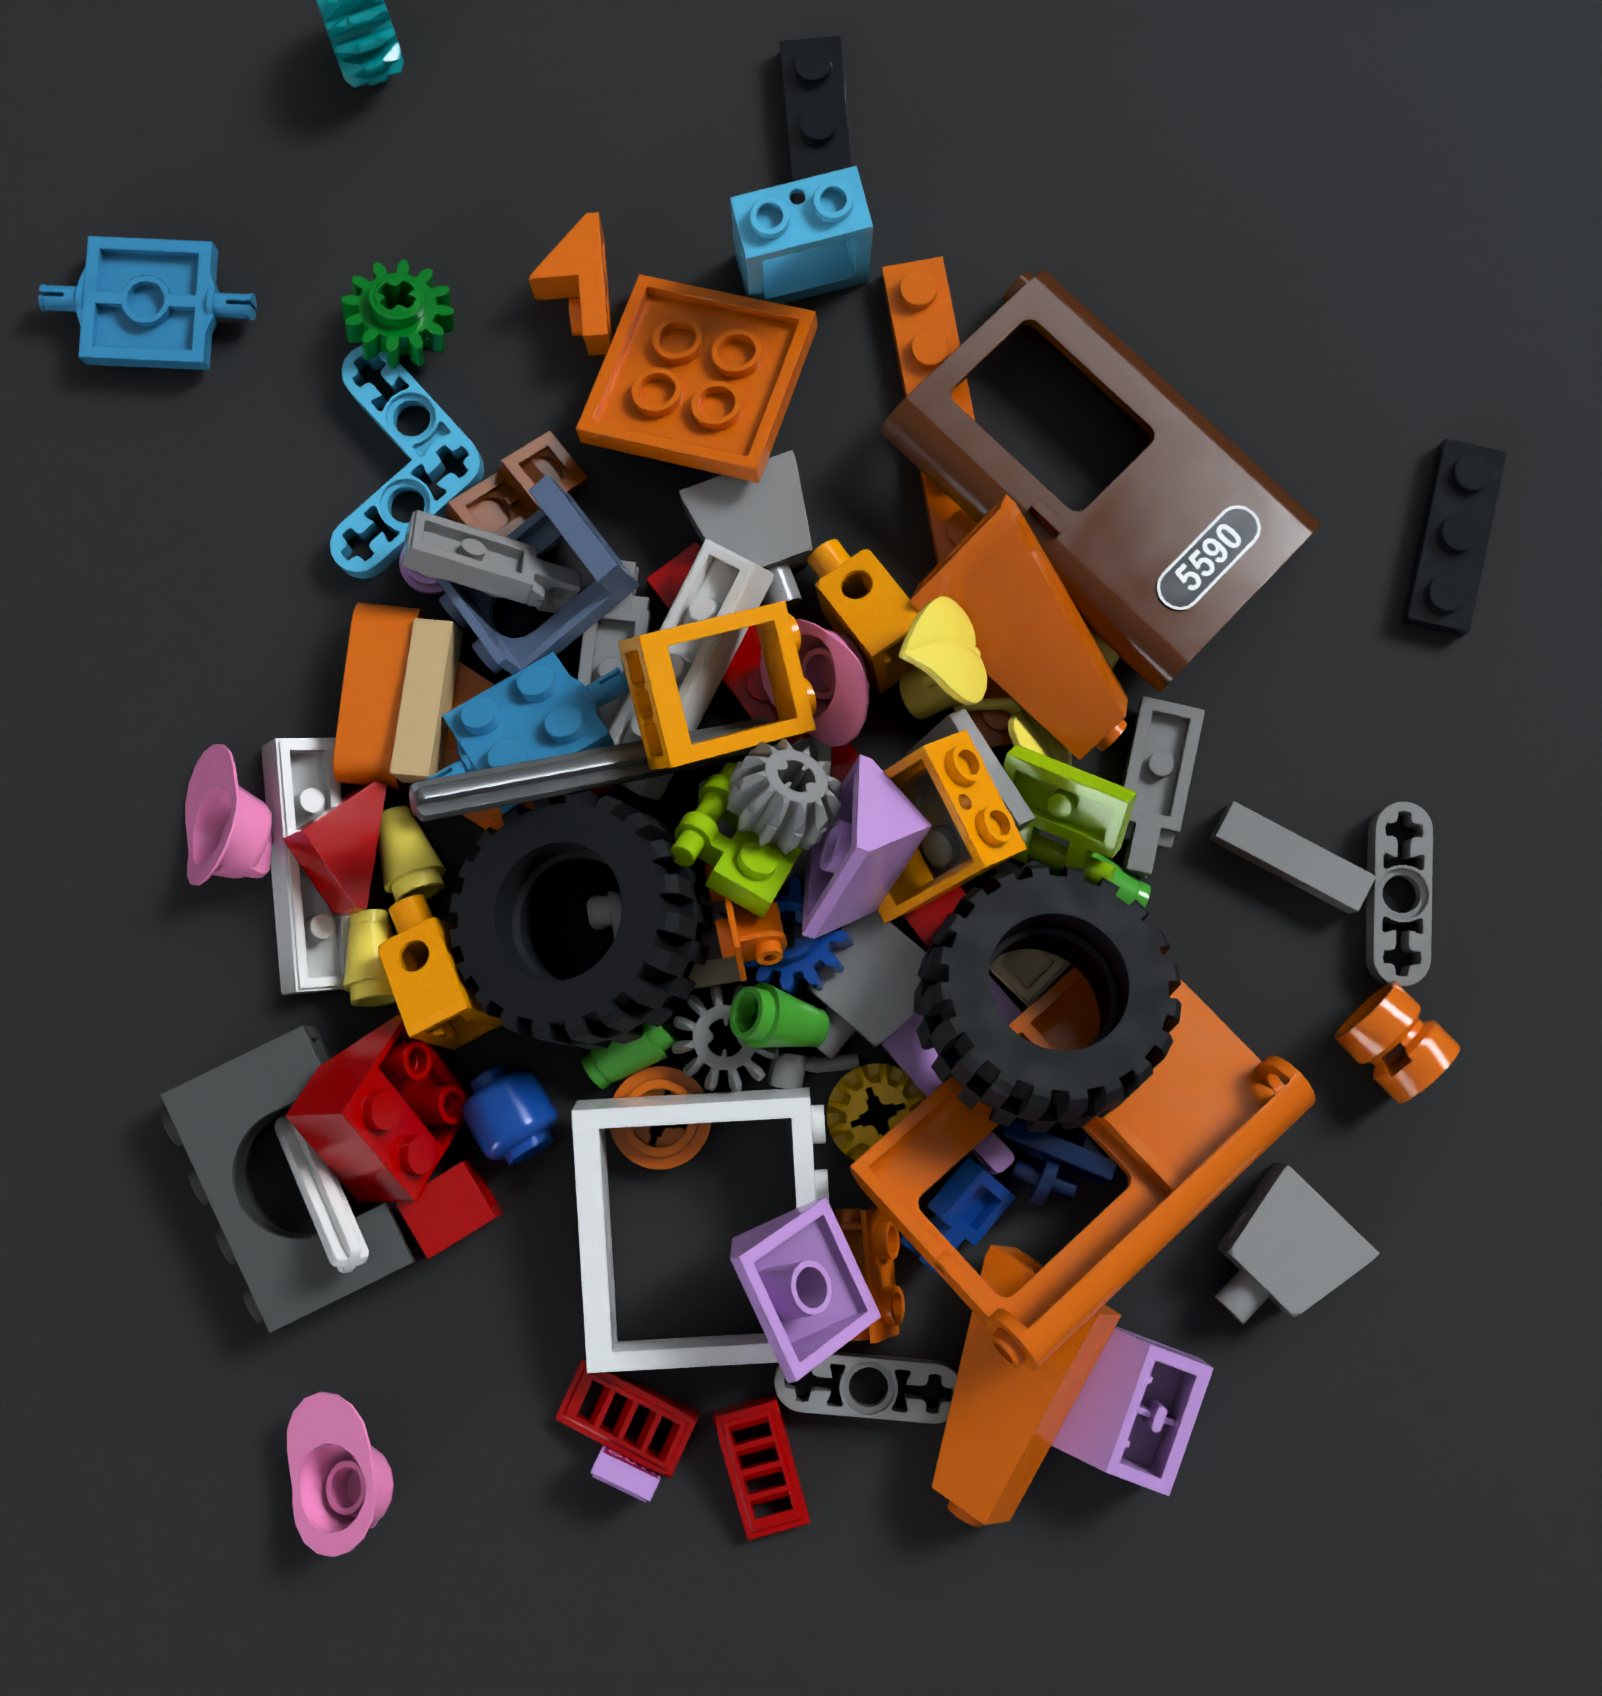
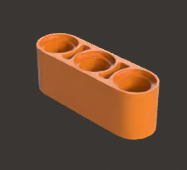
[333,602,425,789]

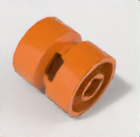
[1334,981,1460,1104]

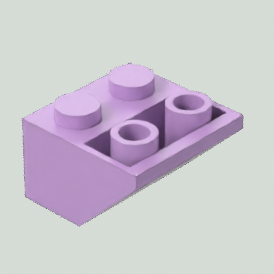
[1051,1327,1214,1496]

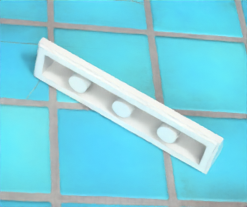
[608,538,774,800]
[262,738,350,996]

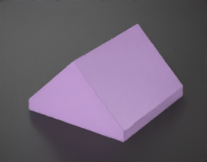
[802,755,932,939]
[730,1197,881,1383]

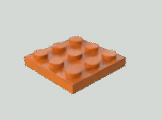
[576,274,818,483]

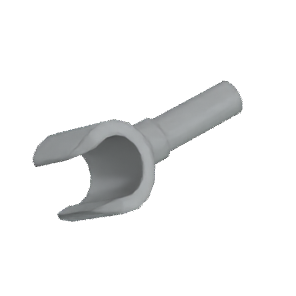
[768,1053,859,1089]

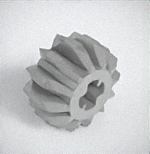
[726,738,843,855]
[672,985,779,1092]

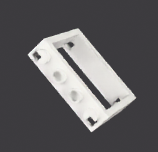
[571,1087,829,1373]

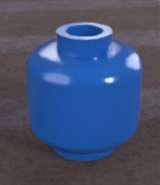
[462,1065,558,1166]

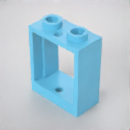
[730,166,873,304]

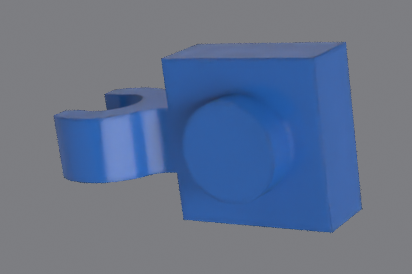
[900,1156,1016,1274]

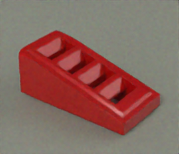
[555,1357,700,1479]
[713,1393,811,1540]

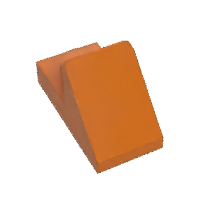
[529,212,612,356]

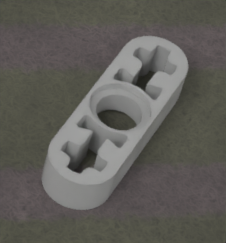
[1365,802,1433,987]
[774,1351,957,1424]

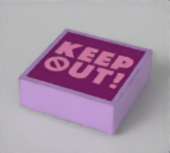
[590,1445,662,1503]

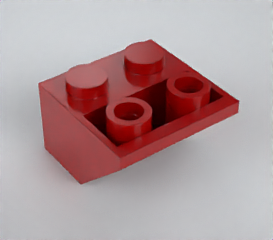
[286,1015,470,1202]

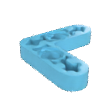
[330,346,485,579]

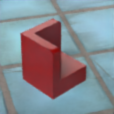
[397,1159,505,1259]

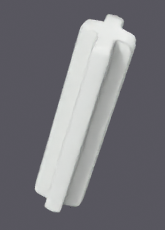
[275,1115,369,1273]

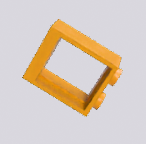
[618,601,816,770]
[878,730,1027,924]

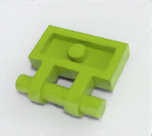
[1003,744,1137,885]
[670,762,803,919]

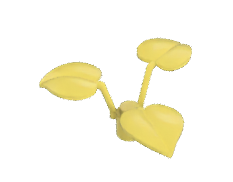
[898,596,1072,766]

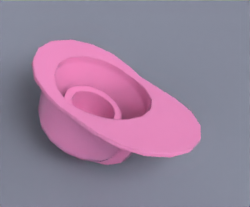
[760,619,870,747]
[185,744,273,886]
[287,1392,394,1557]

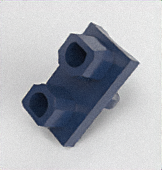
[996,1117,1118,1208]

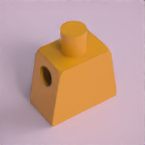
[807,539,920,694]
[378,894,502,1050]

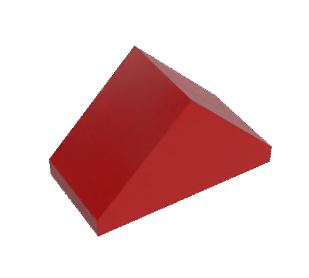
[283,782,387,916]

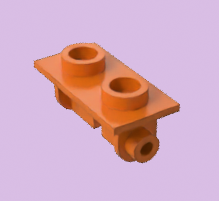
[705,865,788,982]
[835,1207,905,1343]

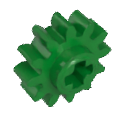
[341,260,454,369]

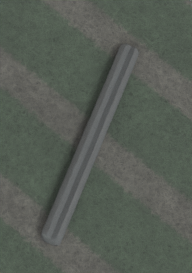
[409,718,778,822]

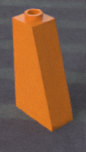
[909,494,1128,760]
[932,1245,1122,1527]

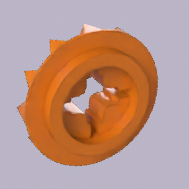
[610,1066,711,1170]

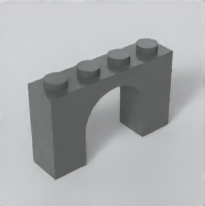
[160,1025,424,1333]

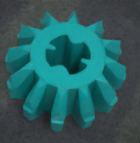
[316,0,404,88]

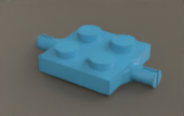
[38,236,257,370]
[427,652,630,814]

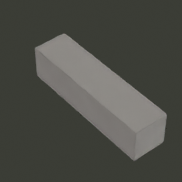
[1209,801,1377,914]

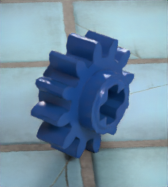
[744,877,853,996]

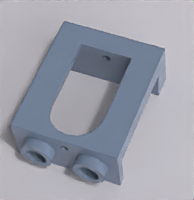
[436,474,640,675]

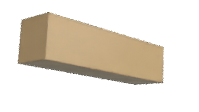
[389,618,463,783]

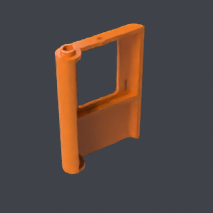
[850,963,1316,1370]

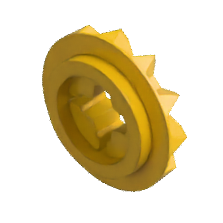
[826,1063,926,1161]

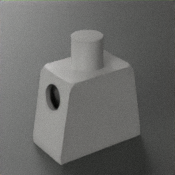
[679,450,813,609]
[807,911,926,1060]
[1214,1162,1380,1324]

